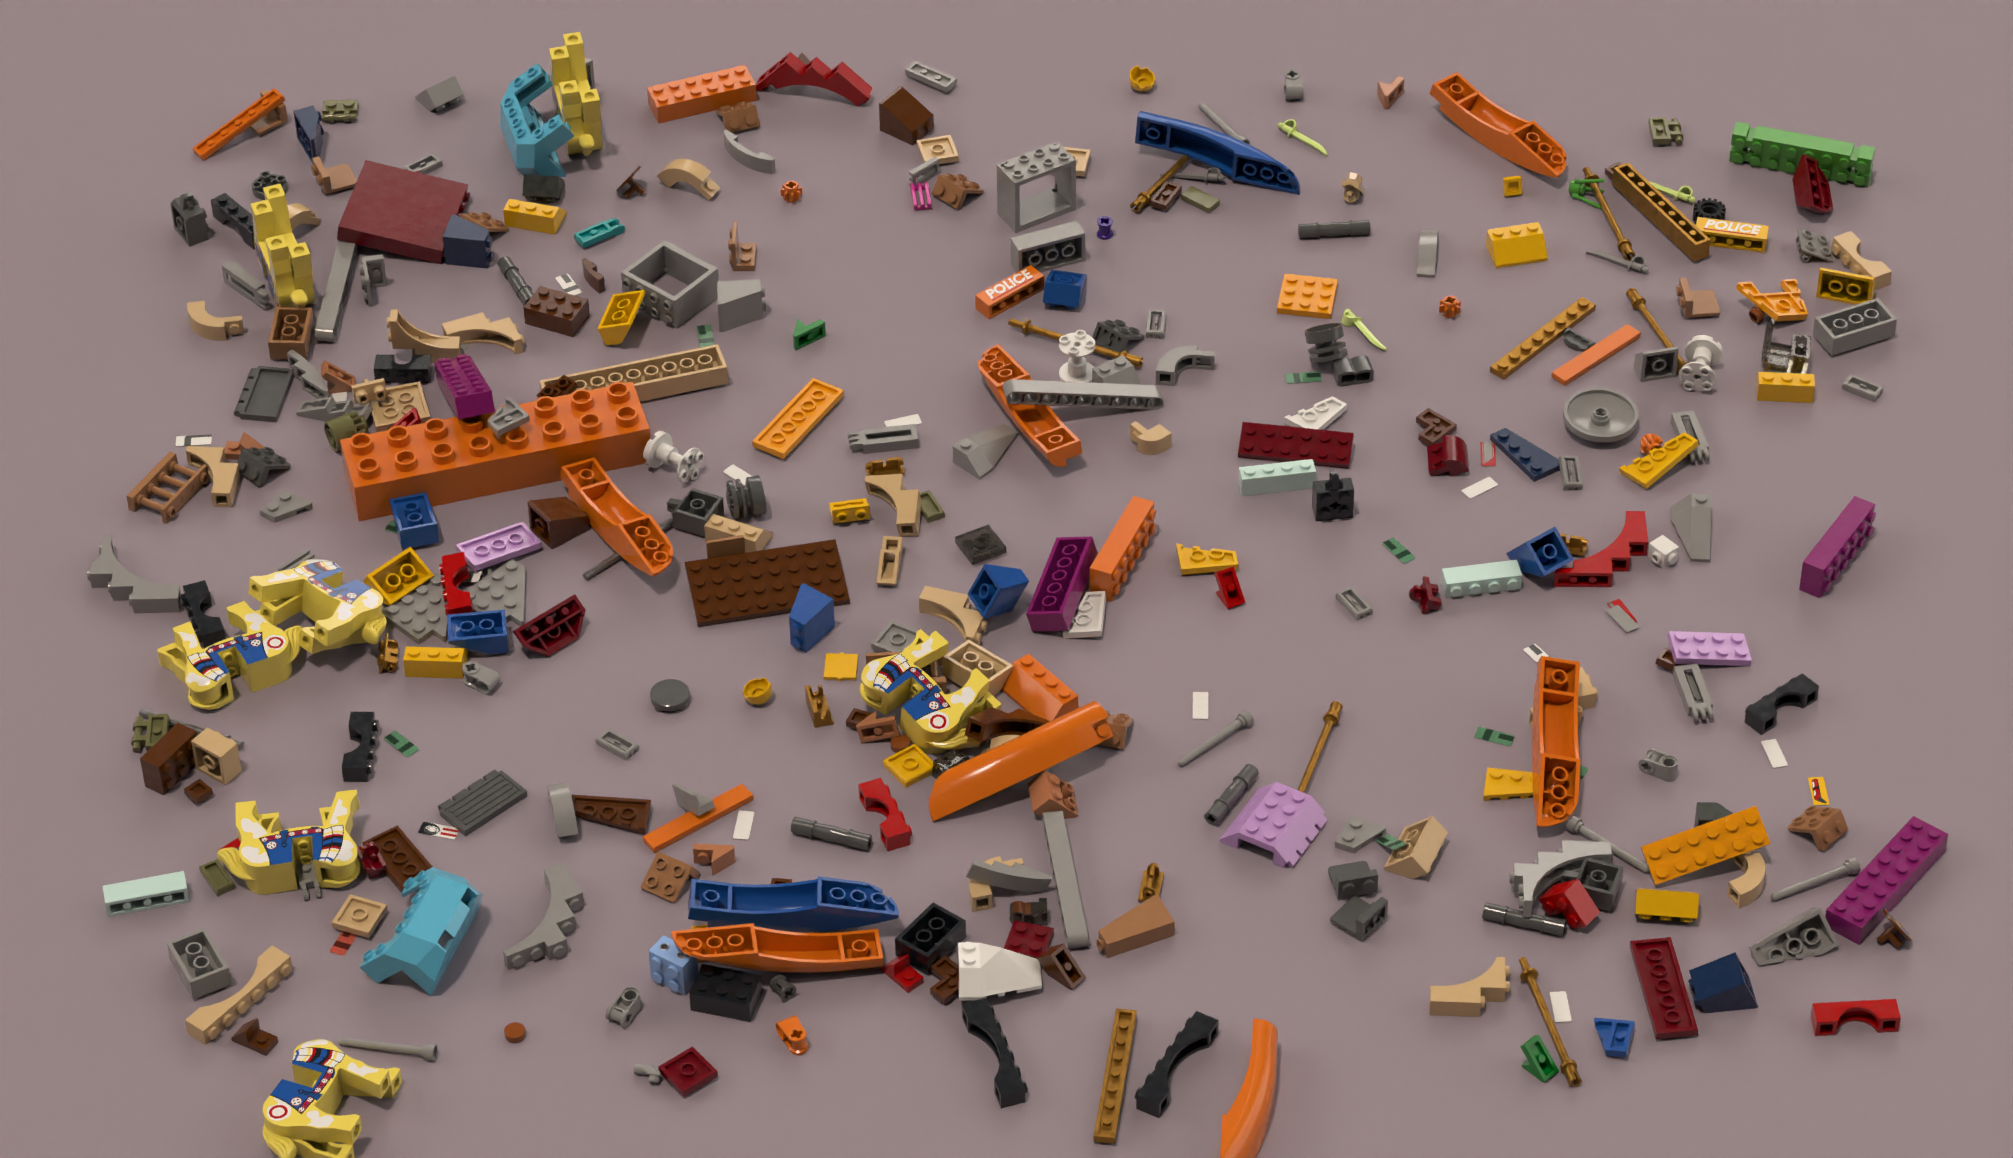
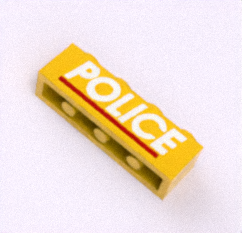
[1696,217,1769,253]

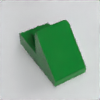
[793,319,826,350]
[1520,1035,1559,1082]

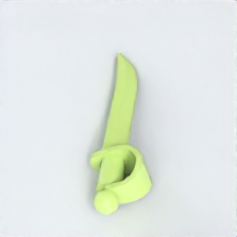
[1278,119,1327,157]
[1650,182,1695,203]
[1341,309,1386,351]

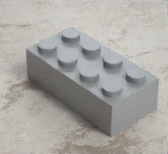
[1011,221,1085,273]
[1813,298,1897,356]

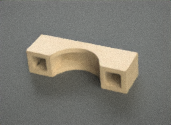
[1831,231,1892,291]

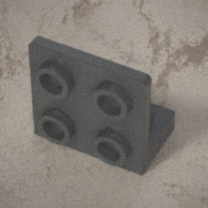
[1092,319,1145,352]
[1330,896,1388,940]

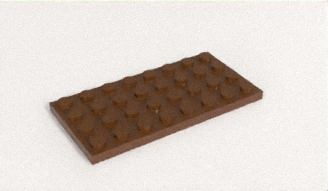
[685,539,850,627]

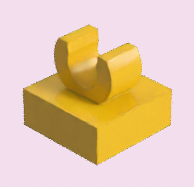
[1503,176,1522,197]

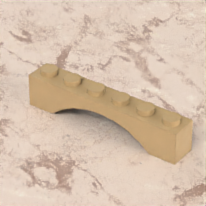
[185,945,293,1045]

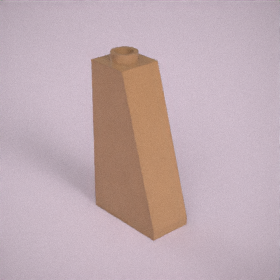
[1096,894,1175,958]

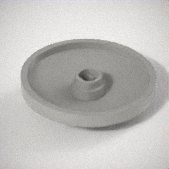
[1563,387,1638,443]

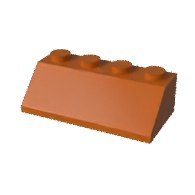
[1001,653,1078,721]

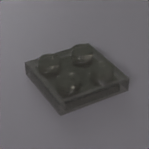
[955,524,1007,565]

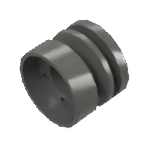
[1304,323,1348,363]
[726,475,766,519]

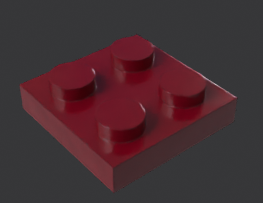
[1004,920,1054,959]
[658,1046,718,1097]

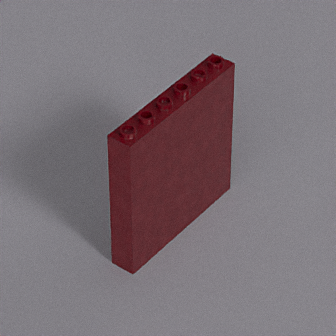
[337,160,470,264]

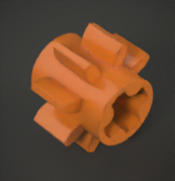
[780,181,802,203]
[1439,296,1461,318]
[1639,433,1663,455]

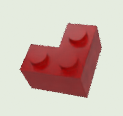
[1539,879,1600,929]

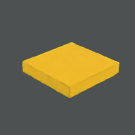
[883,744,938,788]

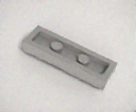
[905,61,957,93]

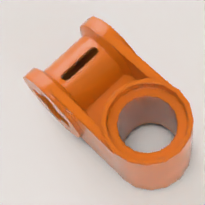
[775,1015,808,1055]

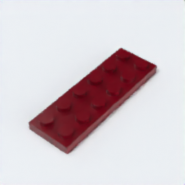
[1238,422,1354,469]
[1630,937,1698,1039]

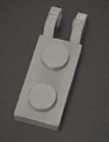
[296,858,322,901]

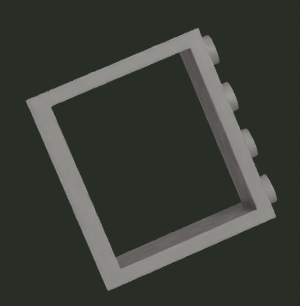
[997,141,1076,233]
[621,240,719,329]

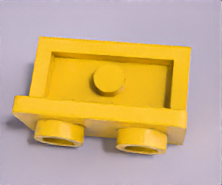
[829,498,870,524]

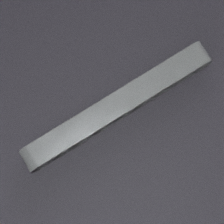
[315,240,359,342]
[1003,379,1163,410]
[1042,810,1088,949]

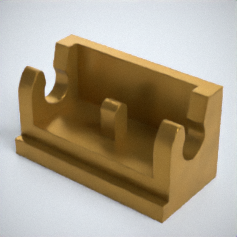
[805,685,834,728]

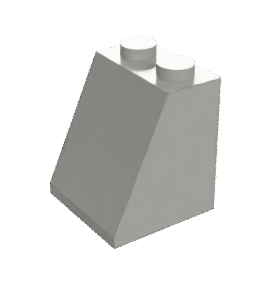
[717,279,766,332]

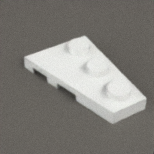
[1284,396,1347,430]
[1063,591,1107,639]

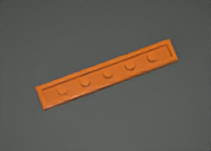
[192,88,285,161]
[1551,324,1641,386]
[642,784,754,853]

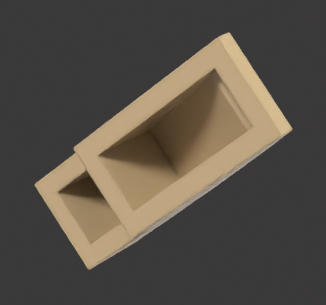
[876,536,903,586]

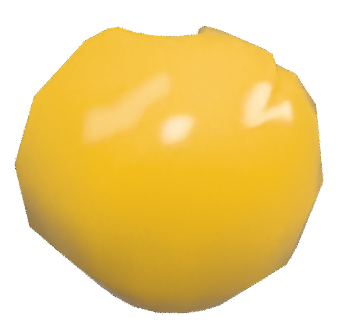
[1129,65,1155,91]
[743,677,772,705]

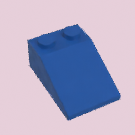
[1043,269,1087,309]
[389,492,439,549]
[447,609,509,654]

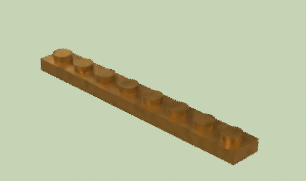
[1490,297,1596,380]
[1093,1008,1137,1144]

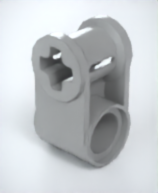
[1284,69,1303,100]
[462,661,500,694]
[1638,748,1678,782]
[605,987,641,1027]

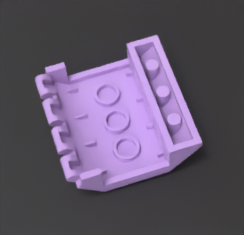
[1220,782,1327,868]

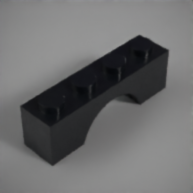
[211,193,255,250]
[181,580,226,649]
[1744,673,1819,735]
[342,712,379,782]

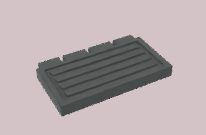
[234,366,294,422]
[438,770,527,837]

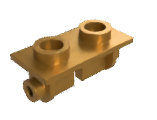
[865,456,905,476]
[1559,533,1588,556]
[377,634,399,674]
[1138,863,1164,901]

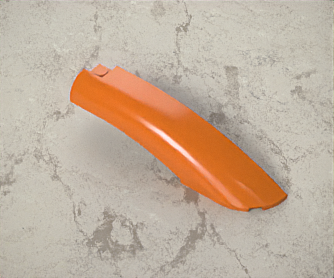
[1430,72,1567,178]
[978,344,1082,467]
[560,457,673,577]
[1532,656,1581,828]
[929,701,1114,822]
[671,923,883,973]
[1220,1018,1278,1158]

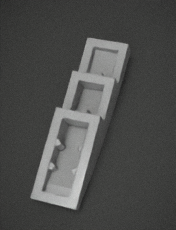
[287,349,329,399]
[296,396,373,421]
[966,859,1053,892]

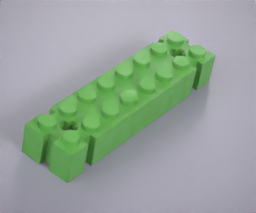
[1729,122,1875,187]

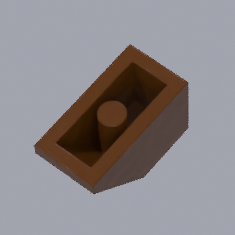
[1037,944,1086,990]

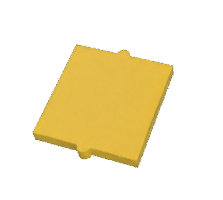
[824,652,858,681]

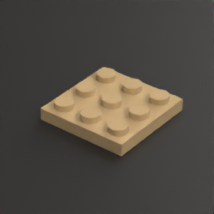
[368,381,431,432]

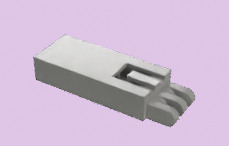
[222,260,270,309]
[1671,410,1710,462]
[848,424,919,454]
[1673,664,1714,721]

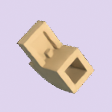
[1130,421,1172,455]

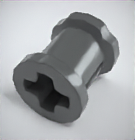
[770,974,797,1001]

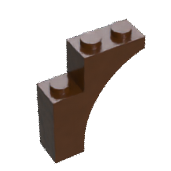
[965,707,1050,742]

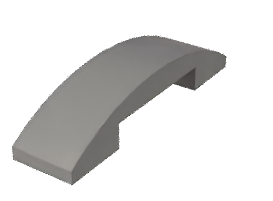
[723,130,775,174]
[1417,229,1438,278]

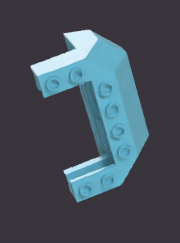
[500,63,574,178]
[359,867,483,996]

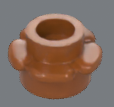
[1749,306,1765,323]

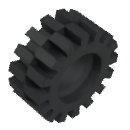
[1693,198,1726,224]

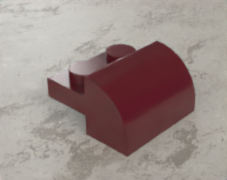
[1427,435,1469,477]

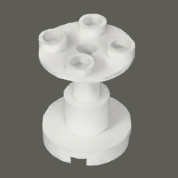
[1059,330,1095,383]
[1679,335,1723,391]
[643,431,704,483]

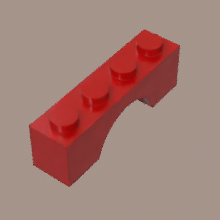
[439,552,474,616]
[858,778,912,852]
[1810,999,1901,1036]

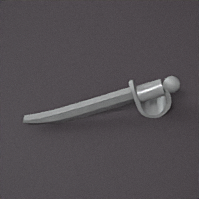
[1160,168,1225,182]
[1586,251,1649,273]

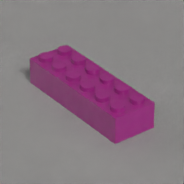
[1799,496,1876,598]
[1026,536,1098,631]

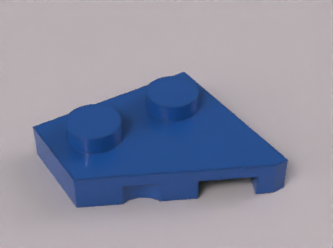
[1594,1018,1635,1057]

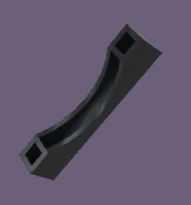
[962,998,1028,1109]
[1135,1011,1219,1118]

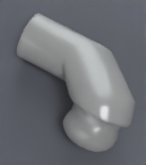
[634,1063,661,1083]

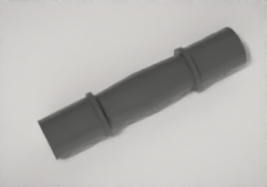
[1298,220,1370,238]
[497,256,534,306]
[1204,764,1259,826]
[791,817,872,851]
[1482,902,1567,936]

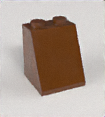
[879,86,934,146]
[527,496,589,549]

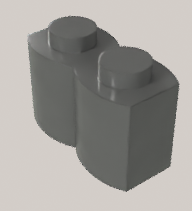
[1332,356,1374,386]

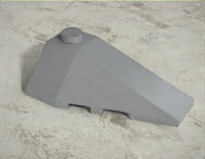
[953,424,1018,480]
[1671,493,1711,562]
[1749,907,1839,966]

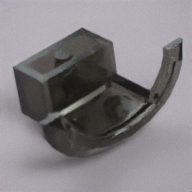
[1761,319,1811,374]

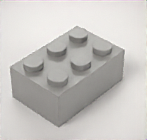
[167,928,232,999]

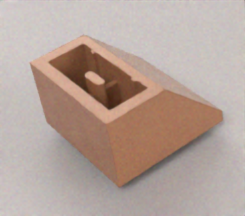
[1028,770,1078,819]

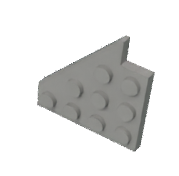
[466,559,526,627]
[382,573,448,644]

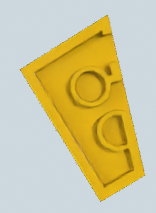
[1176,543,1238,575]

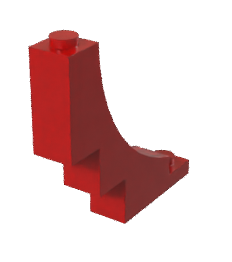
[756,52,872,106]
[1553,511,1648,587]

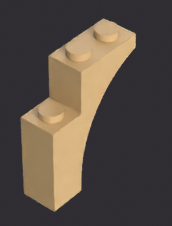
[387,309,461,363]
[442,312,524,354]
[186,446,240,507]
[865,474,922,537]
[919,586,988,645]
[1529,667,1598,728]
[1429,957,1510,1017]

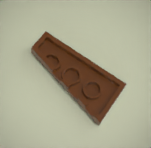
[571,794,652,834]

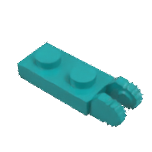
[574,218,625,248]

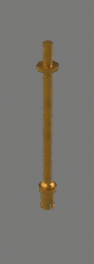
[1130,155,1190,213]
[1583,167,1636,261]
[1626,288,1690,374]
[1008,318,1143,368]
[1297,701,1343,793]
[1519,957,1582,1087]

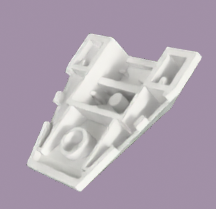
[957,942,1042,1001]

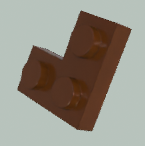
[1416,408,1457,446]
[930,955,959,1005]

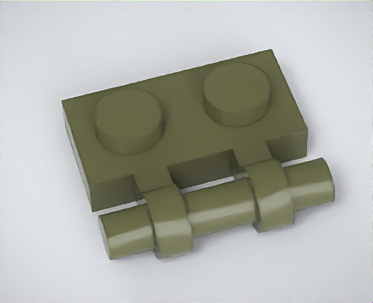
[321,99,359,123]
[1648,117,1683,145]
[131,714,169,753]

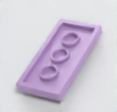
[456,521,541,572]
[1667,631,1752,666]

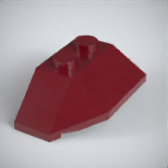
[1792,154,1833,214]
[513,594,586,657]

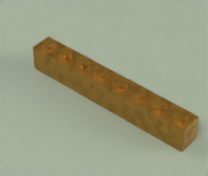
[1612,162,1710,262]

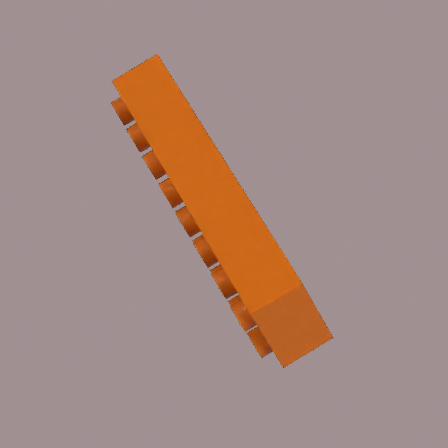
[340,382,651,521]

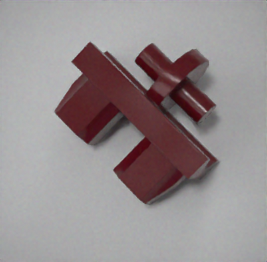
[1409,576,1442,614]
[357,841,386,879]

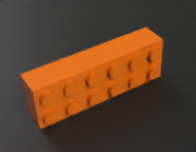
[647,65,757,124]
[1090,496,1156,602]

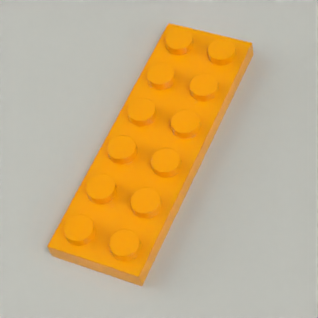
[752,378,844,459]
[1640,806,1771,885]

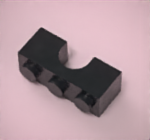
[374,355,432,383]

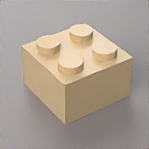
[191,727,242,785]

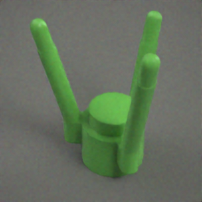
[1568,179,1605,210]

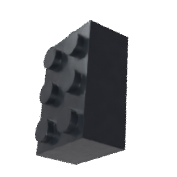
[895,902,966,974]
[689,964,763,1022]

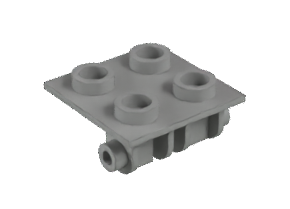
[1796,228,1833,263]

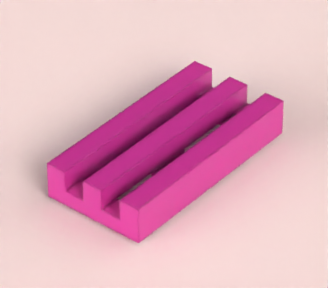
[910,182,932,210]

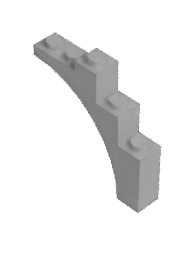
[87,535,182,613]
[1509,840,1612,917]
[503,862,584,970]

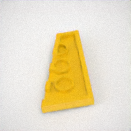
[1619,432,1699,489]
[1483,767,1533,801]

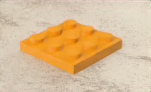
[1277,274,1338,319]

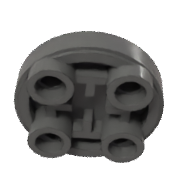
[252,171,287,200]
[650,679,690,712]

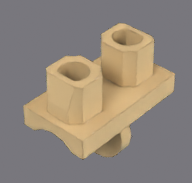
[1341,172,1364,203]
[351,378,387,405]

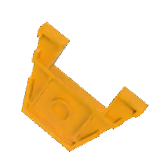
[1736,279,1808,322]

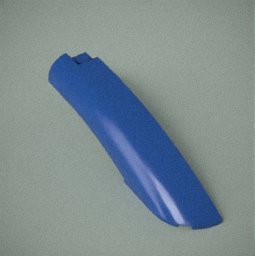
[1135,111,1300,195]
[688,876,899,933]

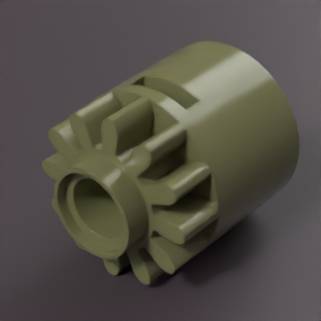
[324,411,368,452]

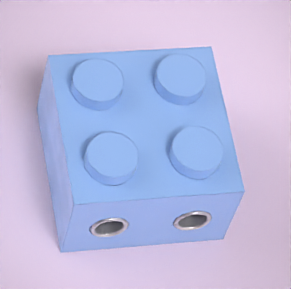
[649,935,699,995]

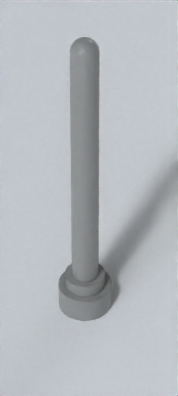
[1198,102,1250,145]
[1177,710,1254,767]
[1566,815,1650,873]
[1771,857,1861,901]
[338,1037,438,1061]

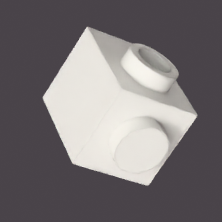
[1648,535,1679,569]

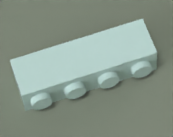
[1238,459,1316,496]
[1441,560,1522,598]
[103,871,190,917]

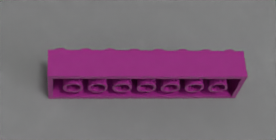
[434,354,495,419]
[1825,816,1948,945]

